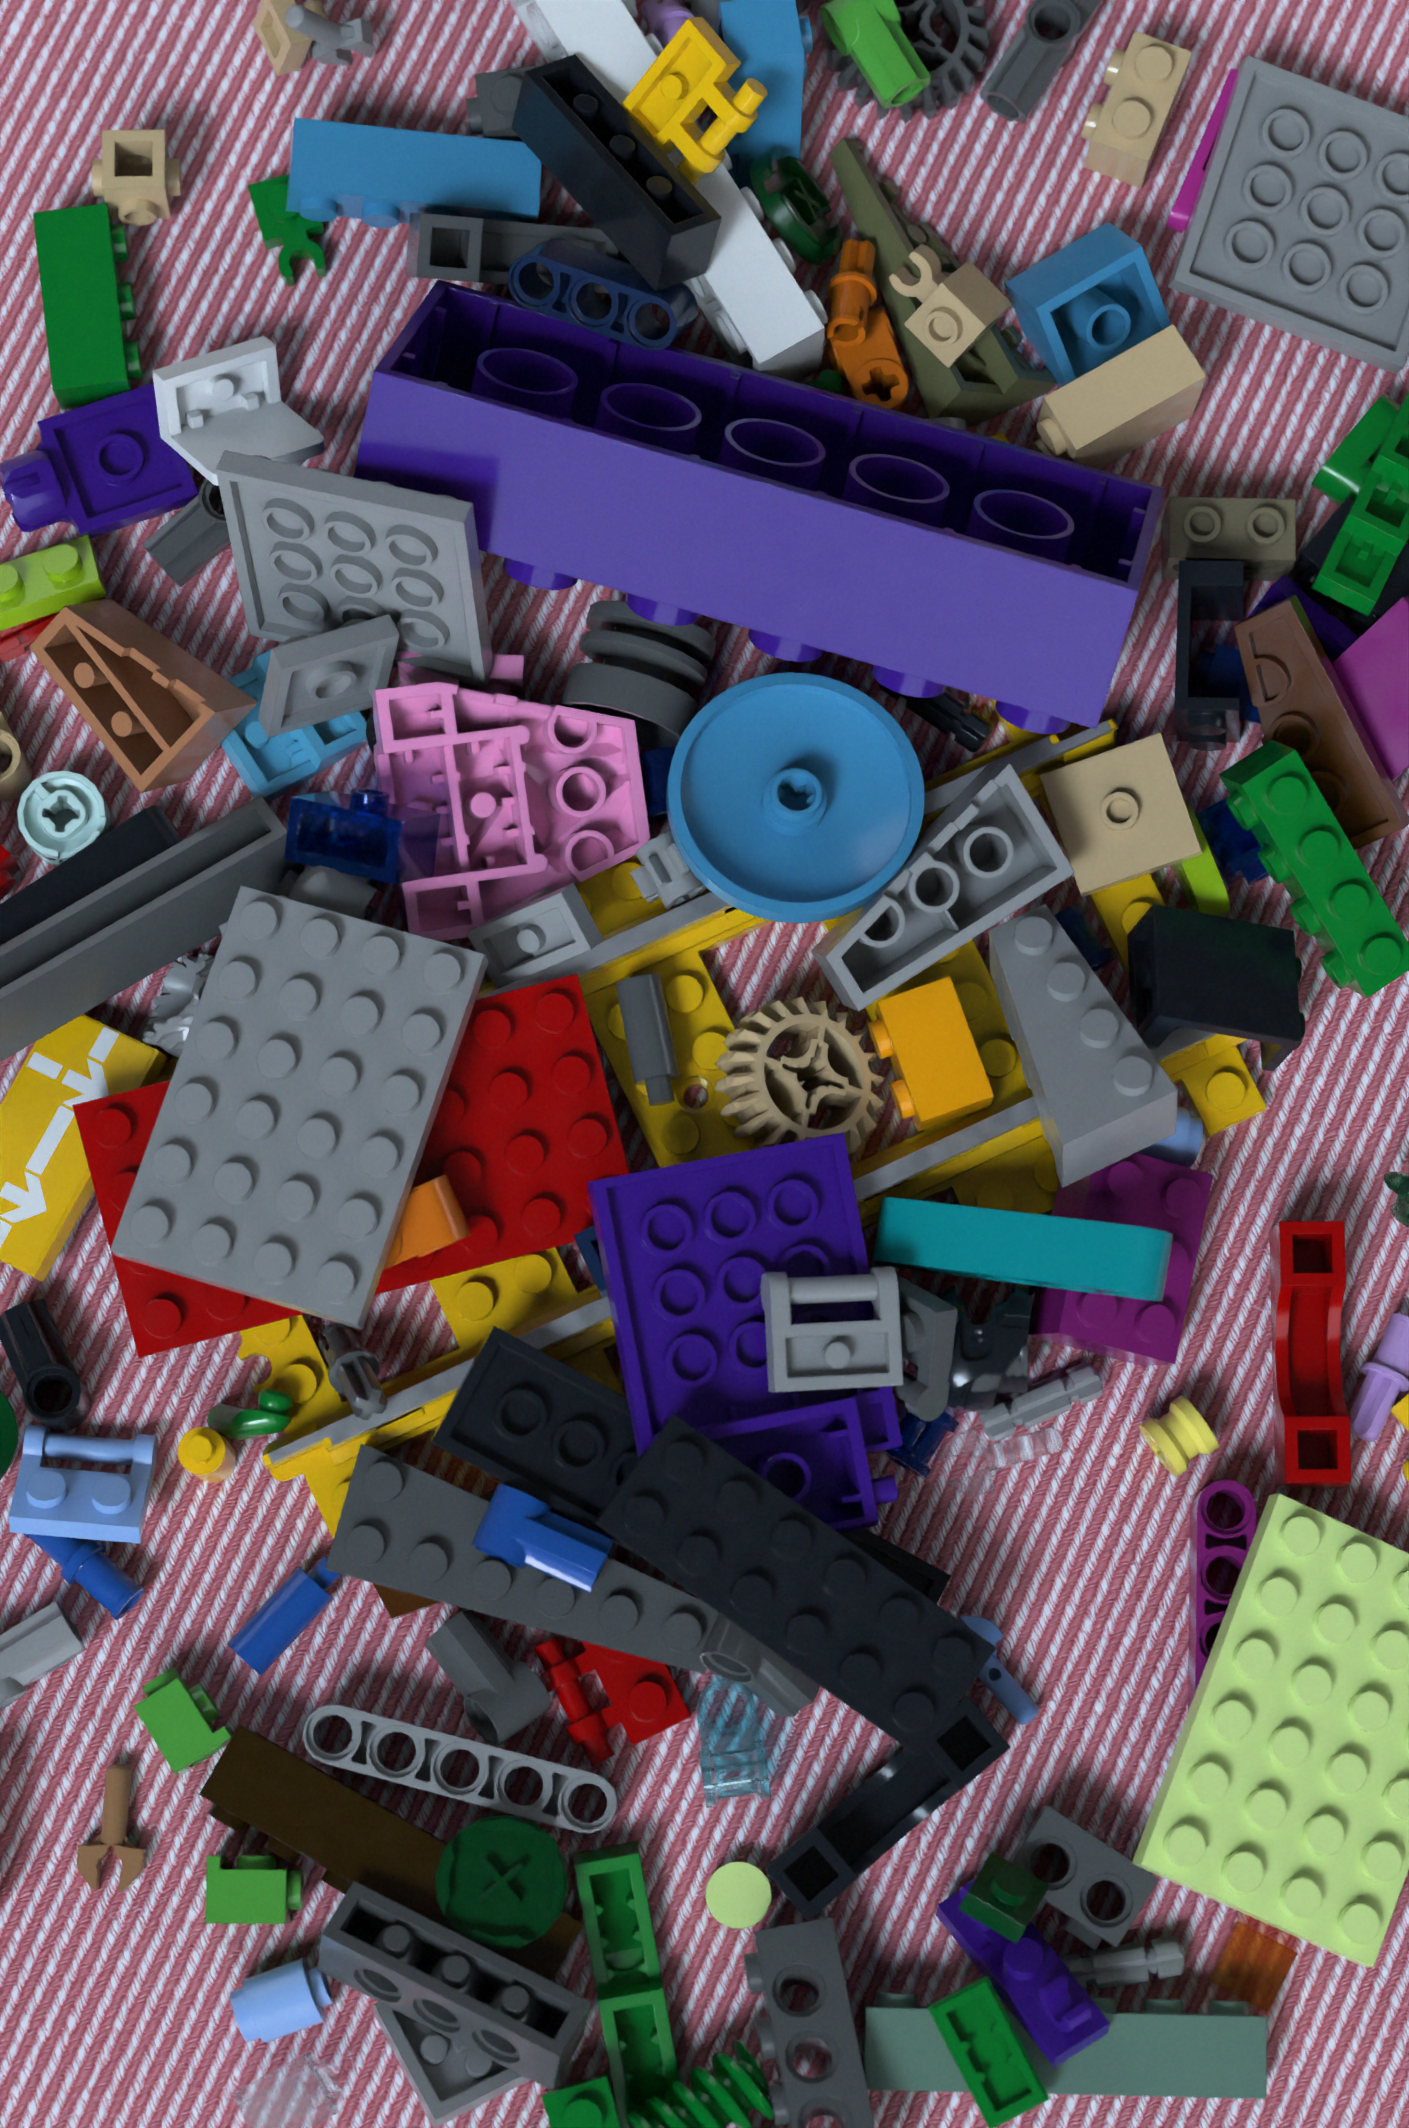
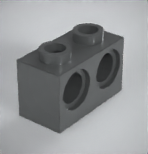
[1008,1805,1160,1950]

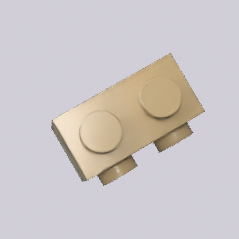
[1081,31,1193,189]

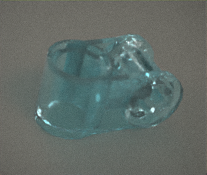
[696,1678,772,1808]

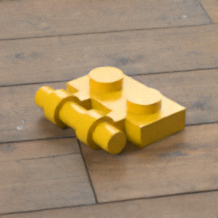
[621,17,768,186]

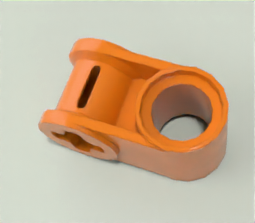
[824,306,909,414]
[383,1174,472,1270]

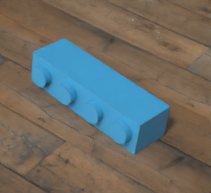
[286,118,542,228]

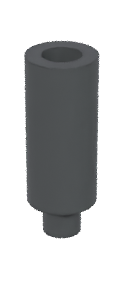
[615,974,680,1106]

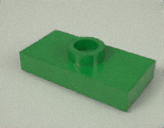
[927,1975,1050,2128]

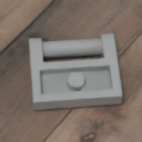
[760,1266,903,1392]

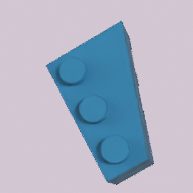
[713,0,813,190]

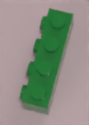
[1219,740,1409,998]

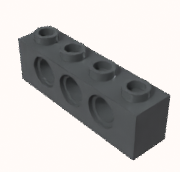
[317,1881,591,2091]
[743,1917,875,2128]

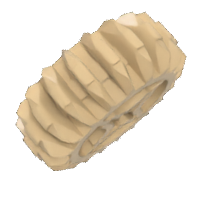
[713,996,885,1155]

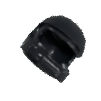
[915,1283,1037,1412]

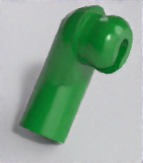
[207,1388,293,1440]

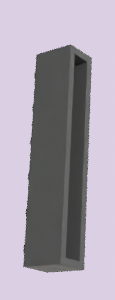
[0,795,305,1062]

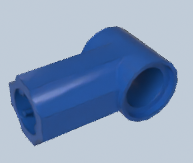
[471,1484,613,1594]

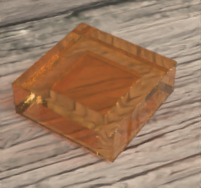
[1207,1921,1298,2013]

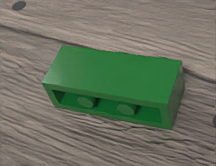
[33,203,143,410]

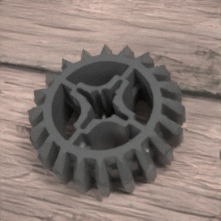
[824,0,990,124]

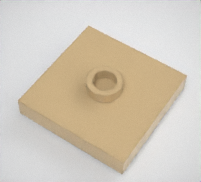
[1040,732,1203,897]

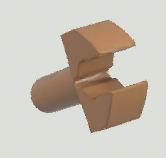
[77,1764,147,1892]

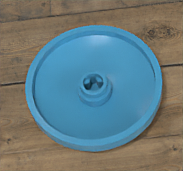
[666,672,925,923]

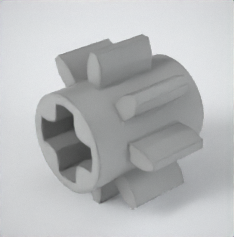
[630,831,707,910]

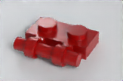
[534,1637,691,1766]

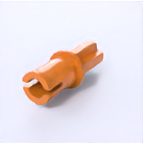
[826,238,877,348]

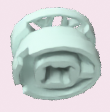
[17,770,112,866]

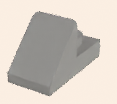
[467,883,604,989]

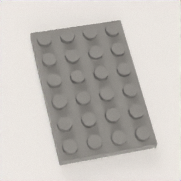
[110,886,489,1330]

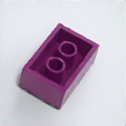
[1028,1153,1213,1366]

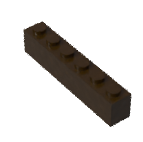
[199,1725,584,1982]

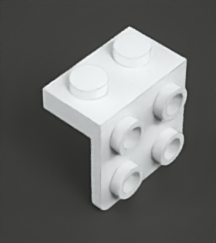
[152,336,325,486]

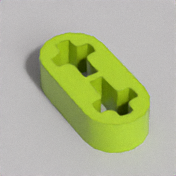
[1172,802,1230,916]

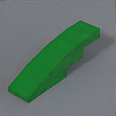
[1311,391,1409,616]

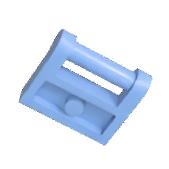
[8,1424,158,1544]

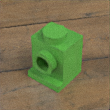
[133,1667,234,1774]
[205,1855,304,1924]

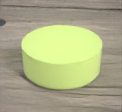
[706,1861,771,1929]

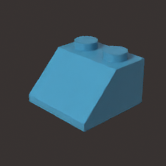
[1004,222,1171,388]

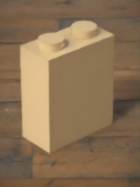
[1032,324,1207,469]

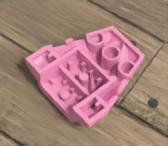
[373,682,651,941]

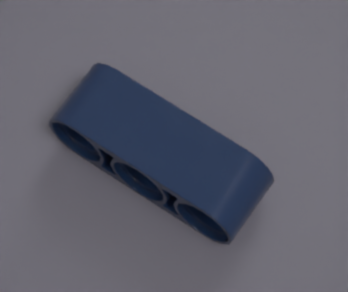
[508,239,698,351]

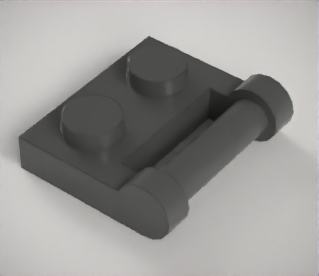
[869,1263,958,1421]

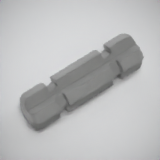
[978,1362,1103,1441]
[1059,1936,1184,1992]

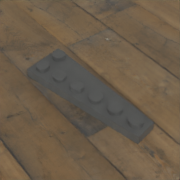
[325,1444,719,1675]

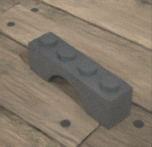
[405,213,631,294]

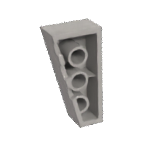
[811,761,1075,1011]
[989,904,1178,1188]

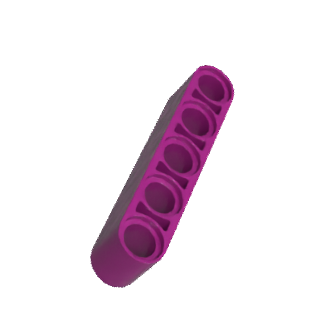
[1188,1479,1256,1711]

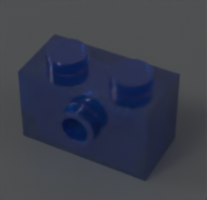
[284,788,440,884]

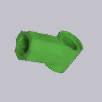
[819,0,931,110]

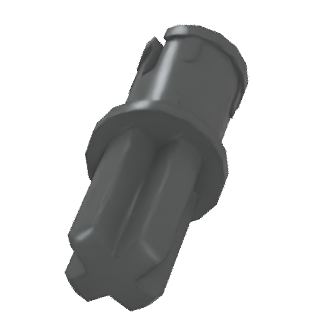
[318,1322,388,1420]

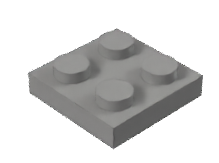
[258,614,400,738]

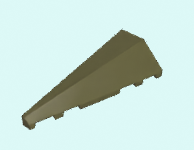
[828,137,1057,427]

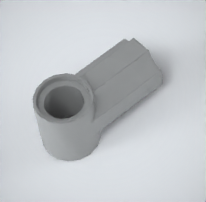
[0,1601,87,1710]

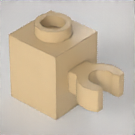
[889,244,1013,368]

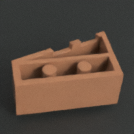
[29,598,258,793]

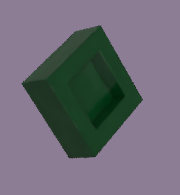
[959,1852,1050,1944]

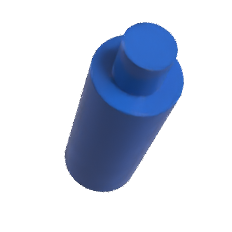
[227,1556,341,1676]

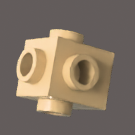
[92,129,182,225]

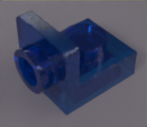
[1195,798,1270,885]

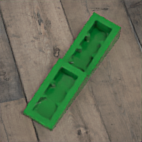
[573,1841,680,2128]

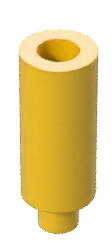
[178,1427,237,1483]

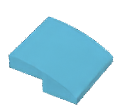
[220,646,368,803]

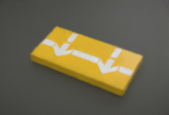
[0,1014,168,1283]

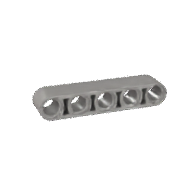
[303,1704,618,1833]

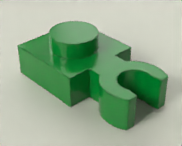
[247,174,327,287]

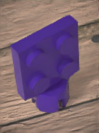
[0,382,199,539]

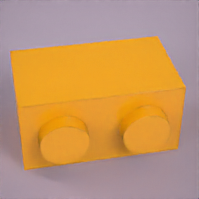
[868,976,994,1132]

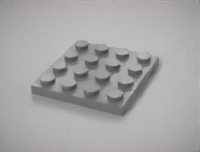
[1167,55,1409,374]
[216,450,494,688]

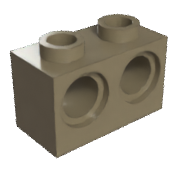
[1161,497,1296,581]

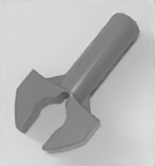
[285,4,374,65]

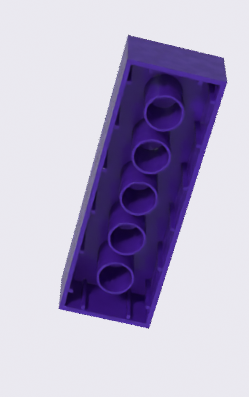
[353,279,1166,734]

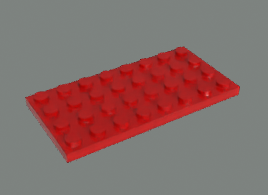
[72,974,630,1358]

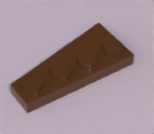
[1234,594,1409,850]

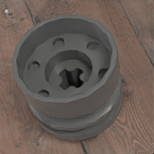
[560,601,716,750]

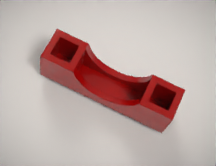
[1269,1221,1352,1488]

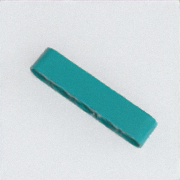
[871,1197,1173,1301]

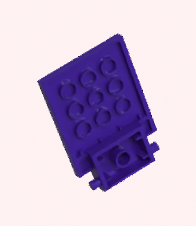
[586,1133,903,1534]

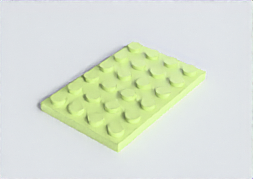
[1131,1493,1409,1968]

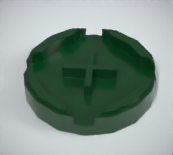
[750,147,843,266]
[435,1815,569,1950]

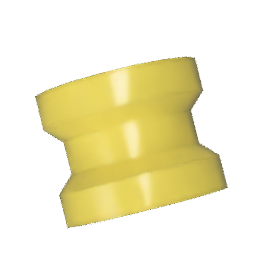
[1139,1395,1219,1477]

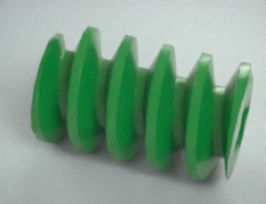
[625,2040,773,2128]

